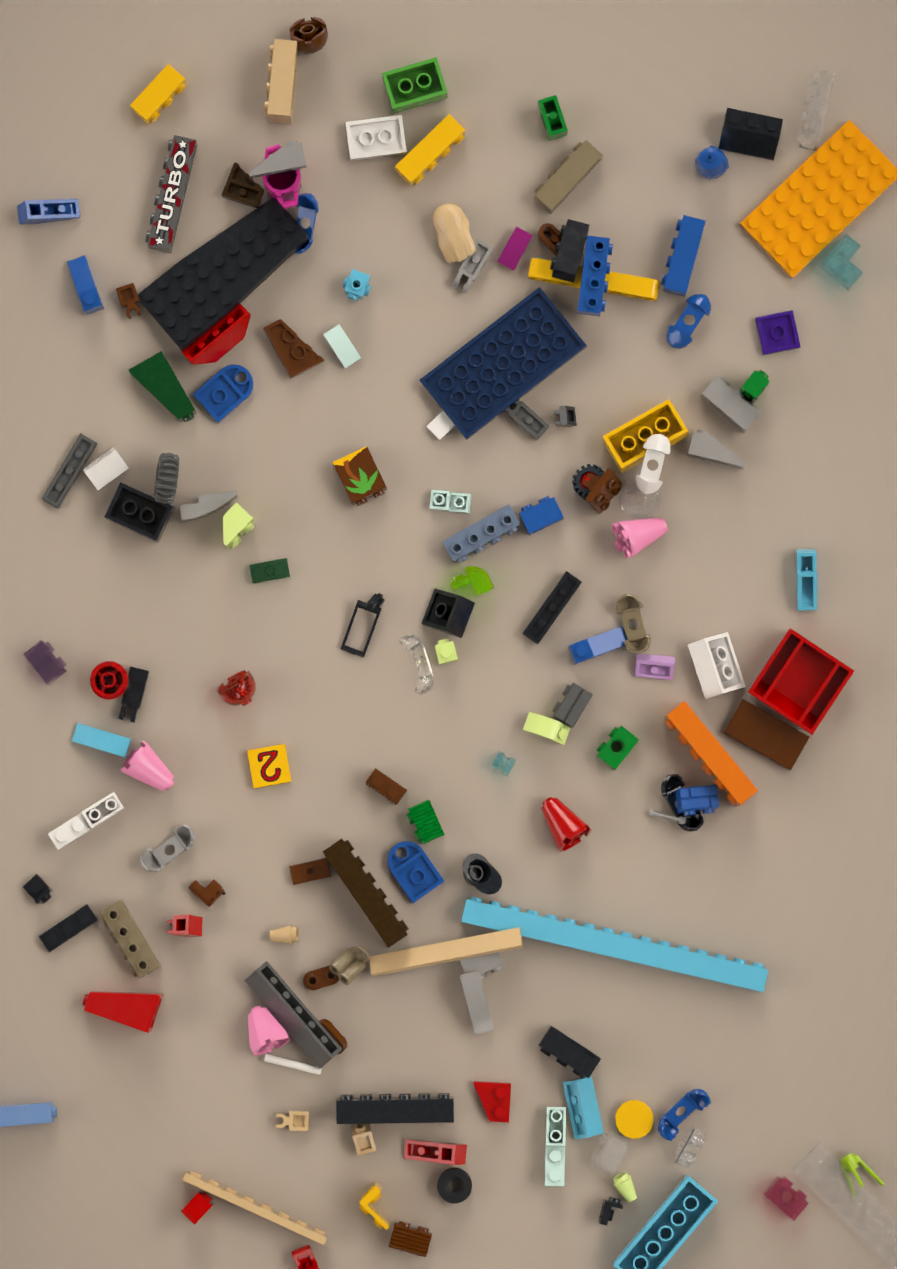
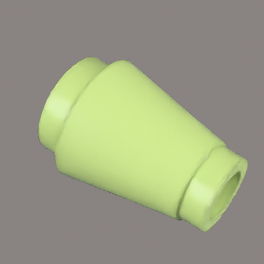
[613,1172,637,1203]

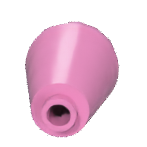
[120,740,174,791]

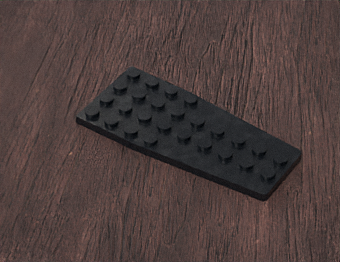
[138,198,309,352]

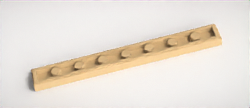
[369,927,523,977]

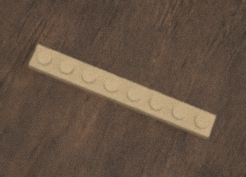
[183,1170,328,1245]

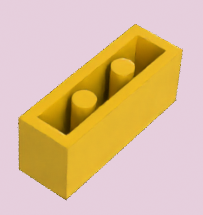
[130,64,187,125]

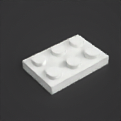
[345,115,407,161]

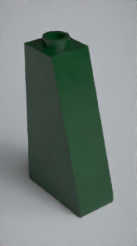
[129,351,197,422]

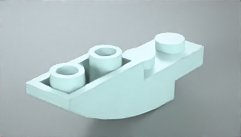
[545,1107,566,1187]

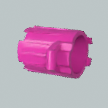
[262,144,302,209]

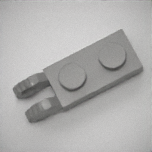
[452,239,494,294]

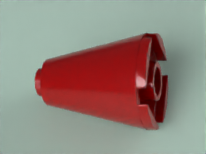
[541,797,591,852]

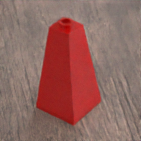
[82,991,164,1033]

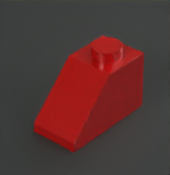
[181,1191,213,1225]

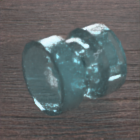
[491,751,516,776]

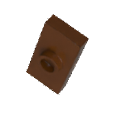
[289,858,331,885]

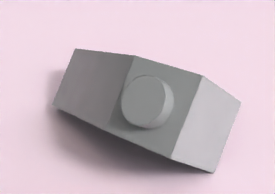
[249,140,307,178]
[687,430,745,469]

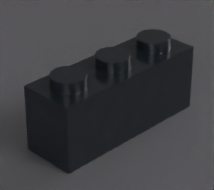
[550,219,590,283]

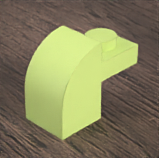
[523,712,571,745]

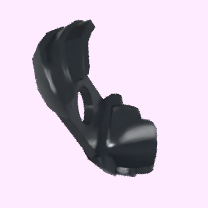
[661,774,704,832]

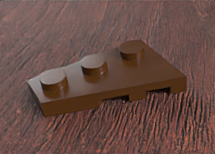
[263,319,324,379]

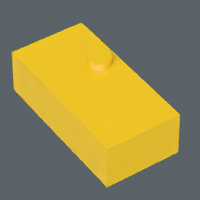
[603,399,688,474]

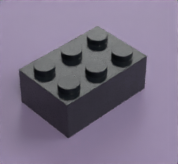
[104,482,175,543]

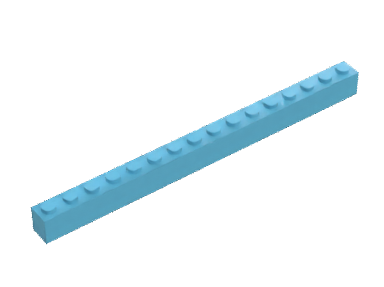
[461,896,768,992]

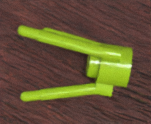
[840,1152,884,1197]

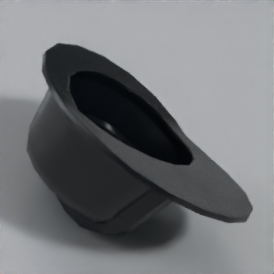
[463,853,502,895]

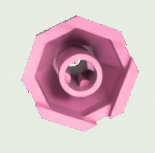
[248,1006,290,1056]

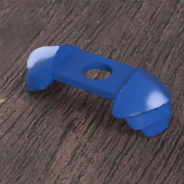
[295,193,319,254]
[666,294,711,349]
[658,1089,711,1141]

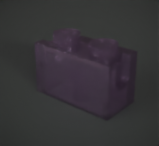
[23,640,67,685]

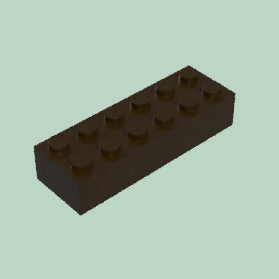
[323,839,409,948]

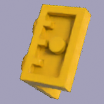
[359,1182,390,1230]

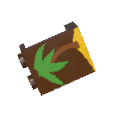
[332,446,387,507]

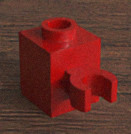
[166,915,203,937]

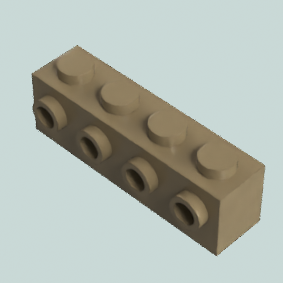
[100,900,161,978]

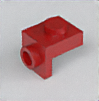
[291,1245,319,1269]

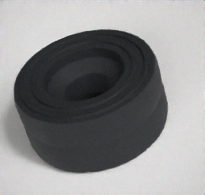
[437,1168,472,1204]

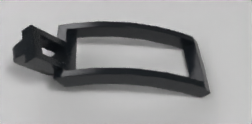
[340,593,385,658]

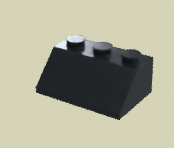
[718,108,783,161]

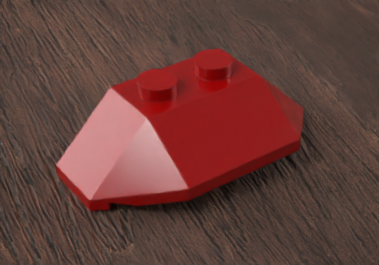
[182,304,251,365]

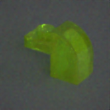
[450,566,494,597]

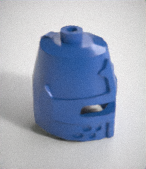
[695,145,729,179]

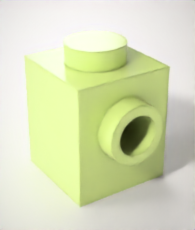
[435,638,458,665]

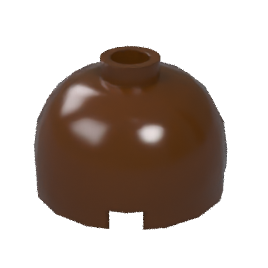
[290,17,328,54]

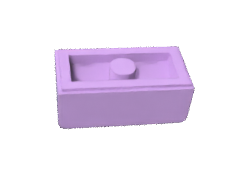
[634,654,675,680]

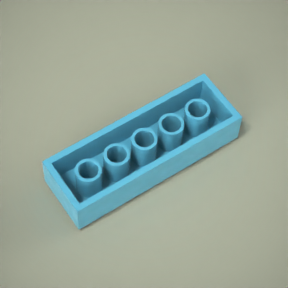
[612,1174,718,1269]

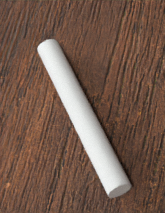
[264,1054,322,1075]

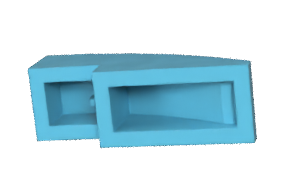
[796,549,817,611]
[72,723,132,758]

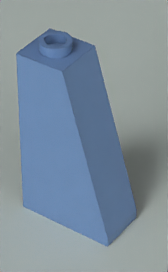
[0,1102,57,1127]

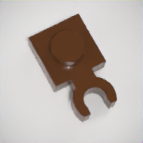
[116,283,141,319]

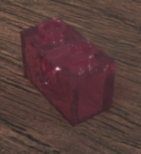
[763,1176,809,1221]

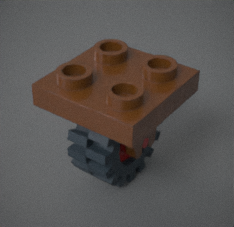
[572,464,623,515]

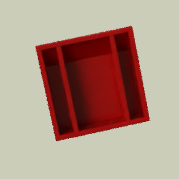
[748,628,854,735]

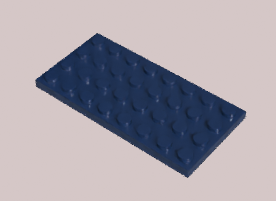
[420,287,587,440]

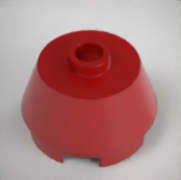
[90,661,128,700]

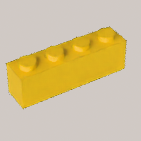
[395,114,465,186]

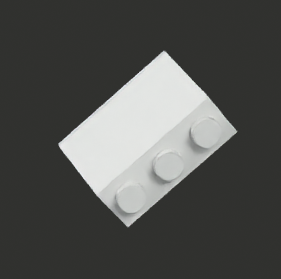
[688,632,746,699]

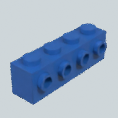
[661,215,706,297]
[577,235,613,317]

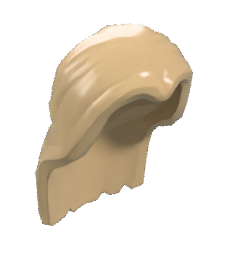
[433,203,476,263]

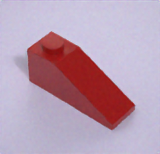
[404,1139,467,1165]

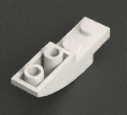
[47,792,124,850]

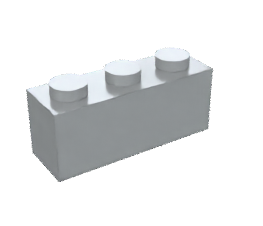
[701,376,760,433]

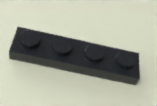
[522,571,582,645]

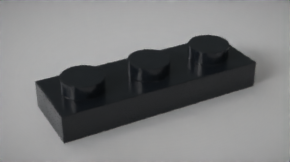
[39,904,98,952]

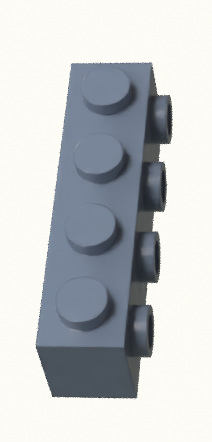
[442,504,520,564]

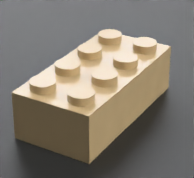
[264,39,299,124]

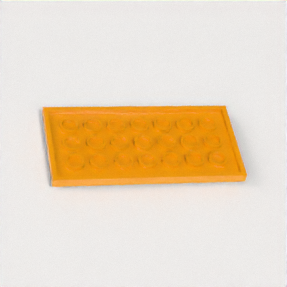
[740,120,897,279]

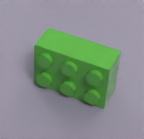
[382,57,448,114]

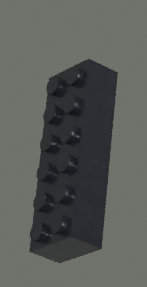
[336,1093,454,1124]

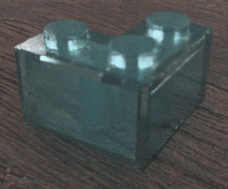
[819,234,863,291]

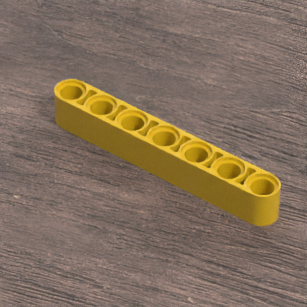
[528,258,660,301]

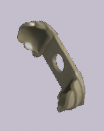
[616,594,651,654]

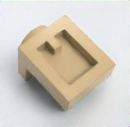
[351,1124,377,1156]

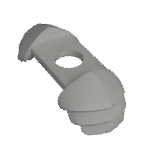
[140,824,195,872]

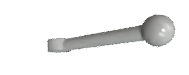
[648,810,686,824]

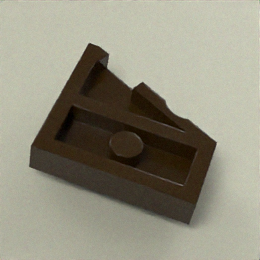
[222,162,264,209]

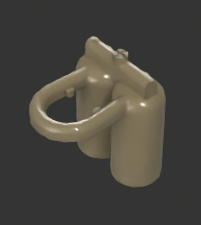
[329,945,369,985]

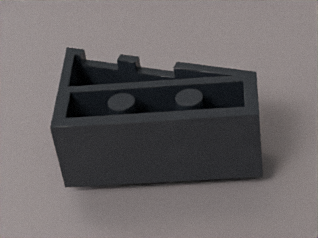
[538,1025,601,1079]

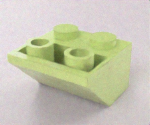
[223,502,255,549]

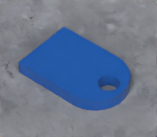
[193,365,254,423]
[388,841,445,903]

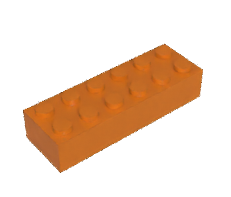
[664,701,758,806]

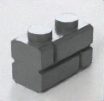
[552,683,593,728]

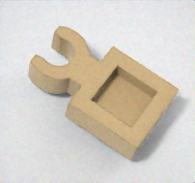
[276,1111,309,1131]

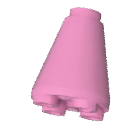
[612,518,668,559]

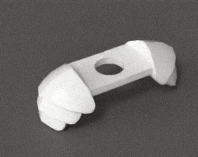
[636,434,670,494]

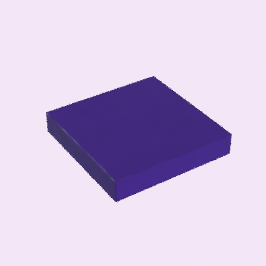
[755,310,801,355]

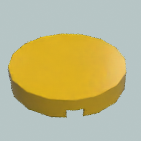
[615,1100,654,1139]

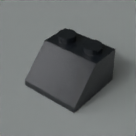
[421,588,475,638]

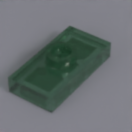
[249,558,290,584]

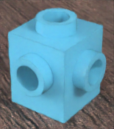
[342,269,371,301]

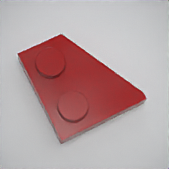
[474,1081,511,1123]

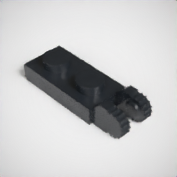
[119,666,149,723]

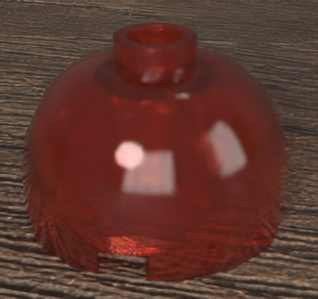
[217,670,256,706]

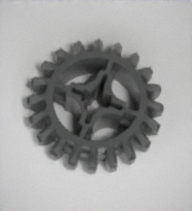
[154,453,179,504]

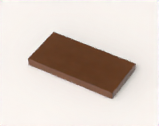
[723,699,809,770]

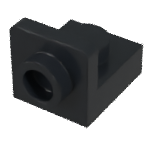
[23,874,53,904]
[598,1197,624,1225]

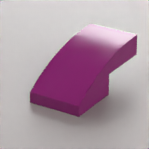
[497,226,533,271]

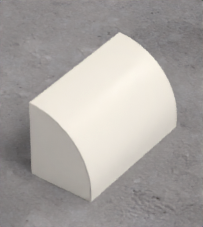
[83,447,129,490]

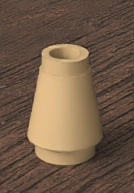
[270,925,299,944]

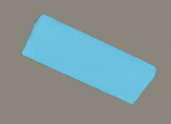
[562,1076,604,1139]

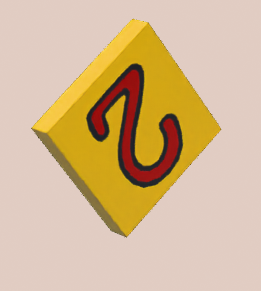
[247,744,292,788]

